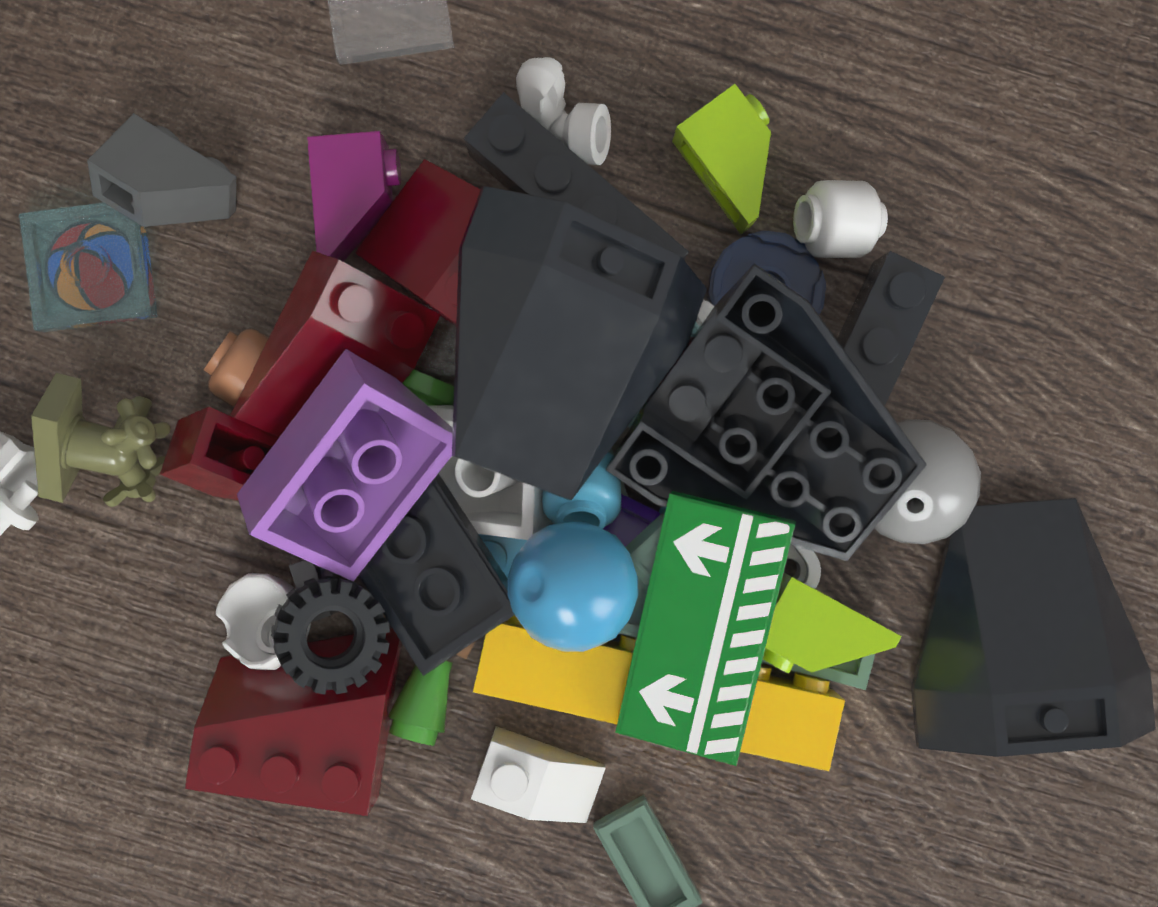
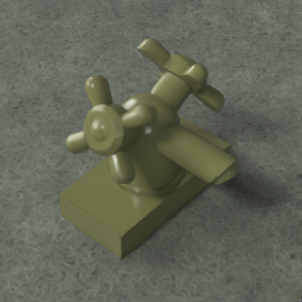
[31,373,171,507]

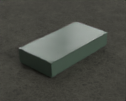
[593,794,703,907]

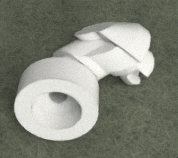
[516,57,611,165]

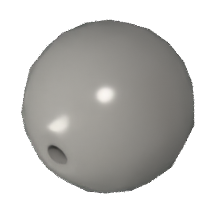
[874,419,981,544]

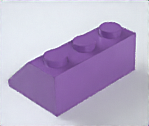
[237,349,453,581]

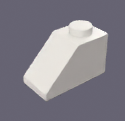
[471,726,606,823]

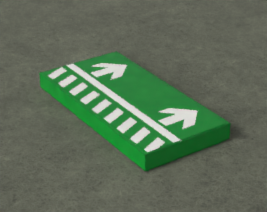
[615,491,796,766]

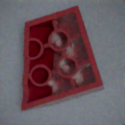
[185,627,402,816]

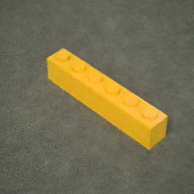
[473,615,845,771]

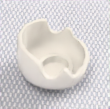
[216,573,311,670]

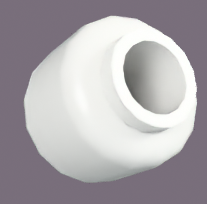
[793,180,888,258]

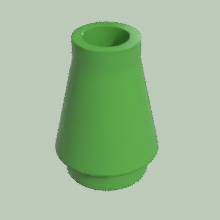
[387,661,453,746]

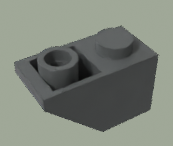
[87,113,237,227]

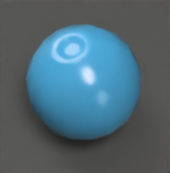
[508,521,638,652]

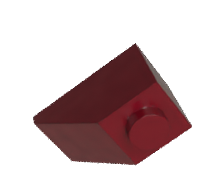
[159,406,279,500]

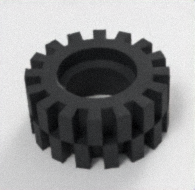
[271,576,390,694]

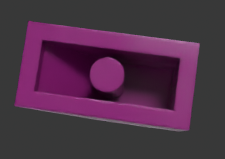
[307,131,401,262]

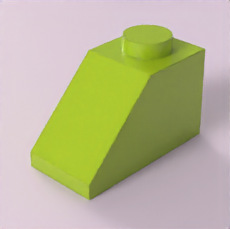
[672,84,771,234]
[763,573,902,673]

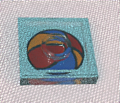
[19,203,158,333]

